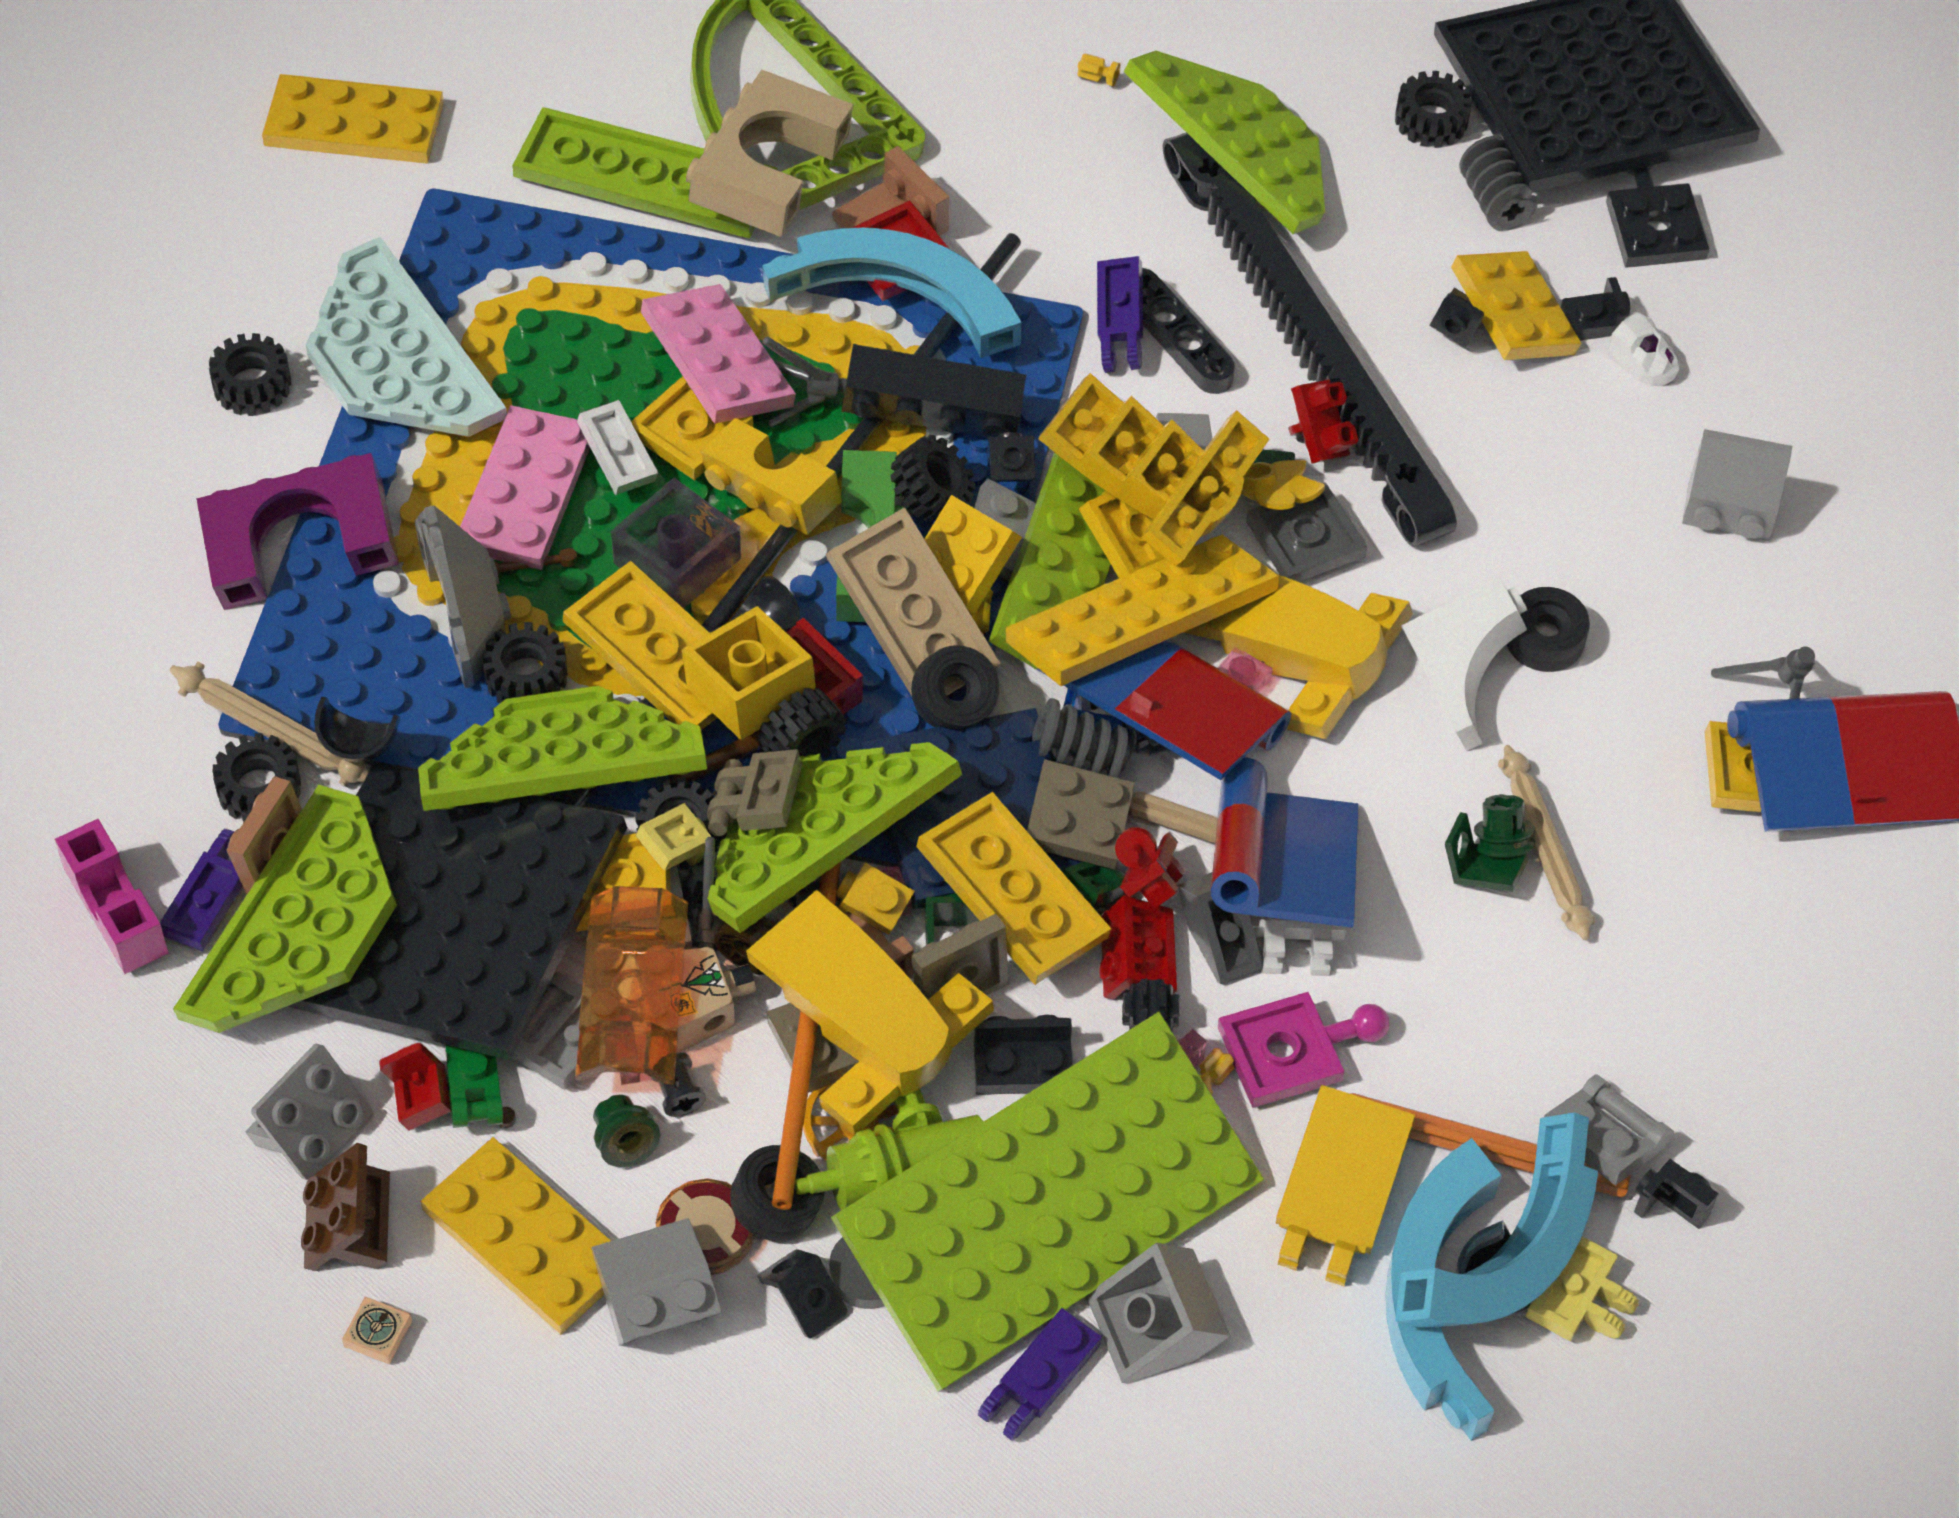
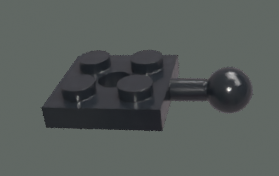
[1606,165,1710,268]

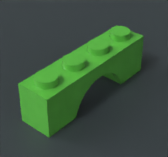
[836,450,904,622]

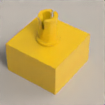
[681,606,816,740]

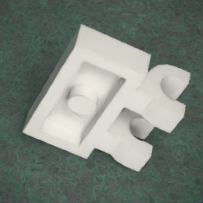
[1250,915,1346,976]

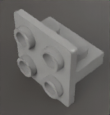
[245,1044,373,1180]

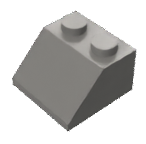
[1682,429,1793,541]
[591,1218,722,1345]
[1086,1243,1231,1384]

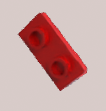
[1099,895,1177,1000]

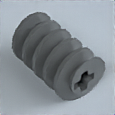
[1459,136,1537,230]
[1032,698,1137,778]

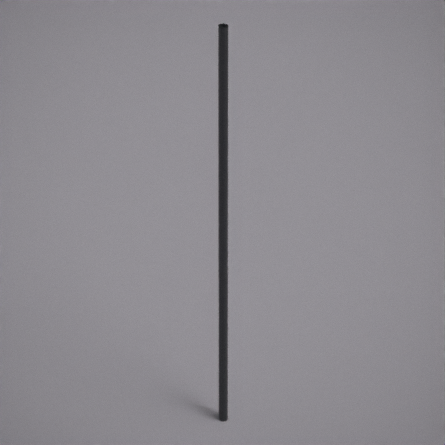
[562,233,1021,807]

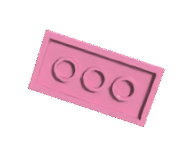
[641,284,796,424]
[460,405,590,570]

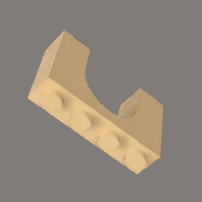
[686,69,854,237]

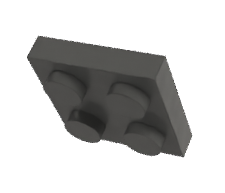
[1246,482,1368,582]

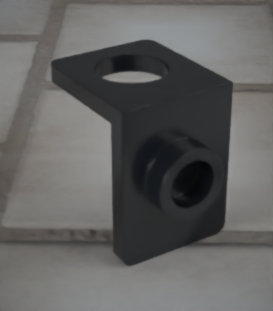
[757,1249,848,1338]

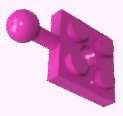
[1217,991,1390,1108]

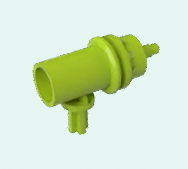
[795,1089,983,1210]

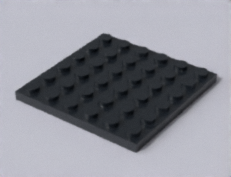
[1434,0,1760,193]
[287,763,628,1060]

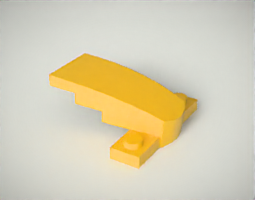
[1038,373,1270,566]
[1183,574,1413,739]
[746,890,994,1135]

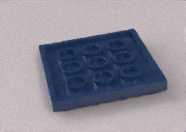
[859,708,1083,910]

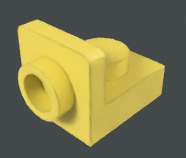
[635,803,711,871]

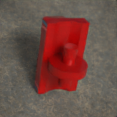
[1288,379,1359,464]
[1115,827,1186,909]

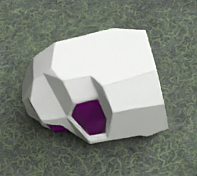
[1608,312,1679,386]

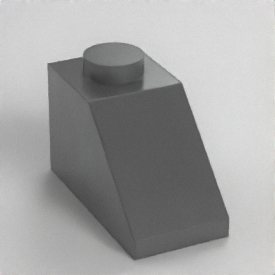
[1177,872,1263,984]

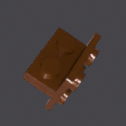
[301,1143,390,1271]

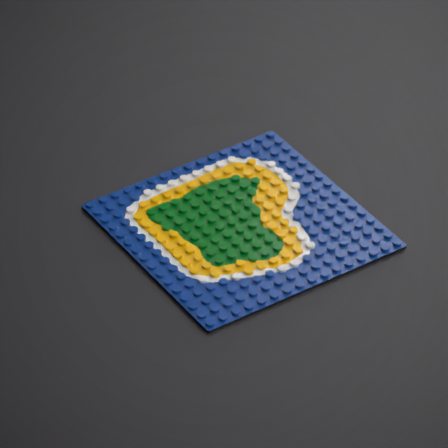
[218,188,1083,869]

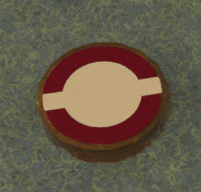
[655,1178,754,1275]

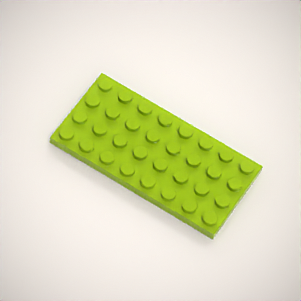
[831,1012,1264,1391]

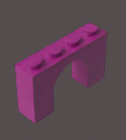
[196,453,399,610]

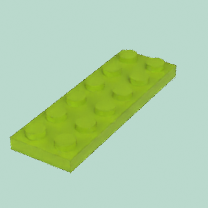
[512,107,778,239]
[988,452,1111,669]

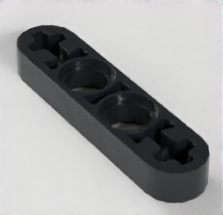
[1142,268,1235,394]

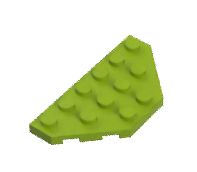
[1123,50,1325,234]
[418,686,707,811]
[707,742,962,933]
[173,784,397,1033]

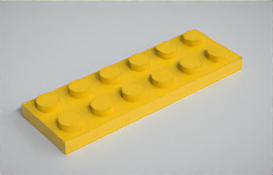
[1006,534,1279,686]

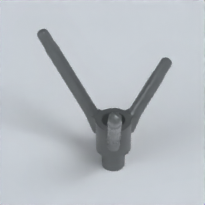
[763,337,847,427]
[1711,646,1815,699]
[680,837,726,951]

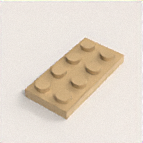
[825,507,1000,696]

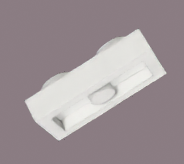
[577,400,658,495]

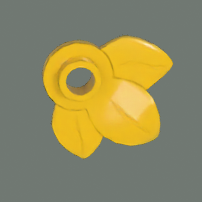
[1241,460,1325,510]

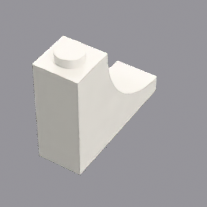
[1401,575,1527,751]

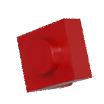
[379,1043,451,1131]

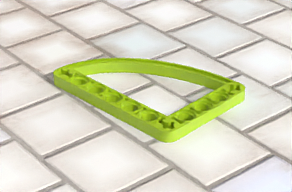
[690,0,925,211]

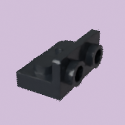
[973,1014,1073,1095]

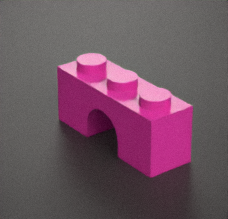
[54,818,168,974]

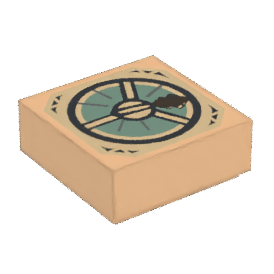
[342,1297,412,1365]

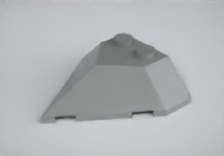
[415,505,511,688]

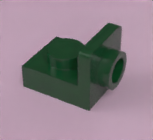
[1063,862,1127,911]

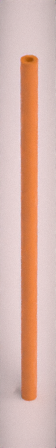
[772,862,841,1210]

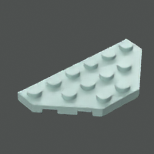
[306,236,507,437]

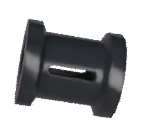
[649,1052,706,1117]

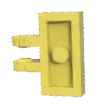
[1526,1236,1639,1342]

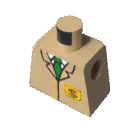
[636,947,756,1055]

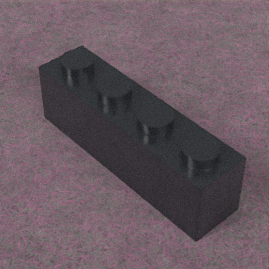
[841,344,1026,439]

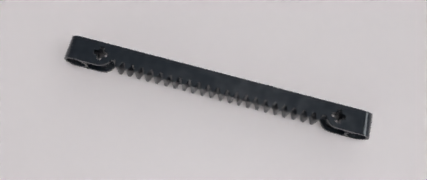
[1162,133,1457,547]

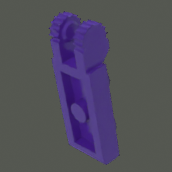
[1097,256,1143,373]
[160,828,243,952]
[978,1308,1102,1441]

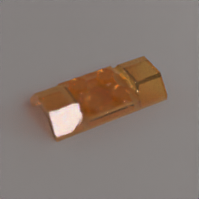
[575,886,688,1084]

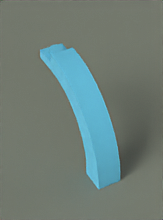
[762,228,1021,358]
[1395,1112,1598,1328]
[1385,1138,1502,1441]

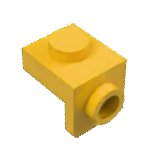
[837,862,914,935]

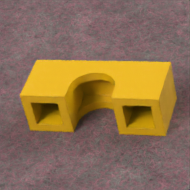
[700,418,842,535]

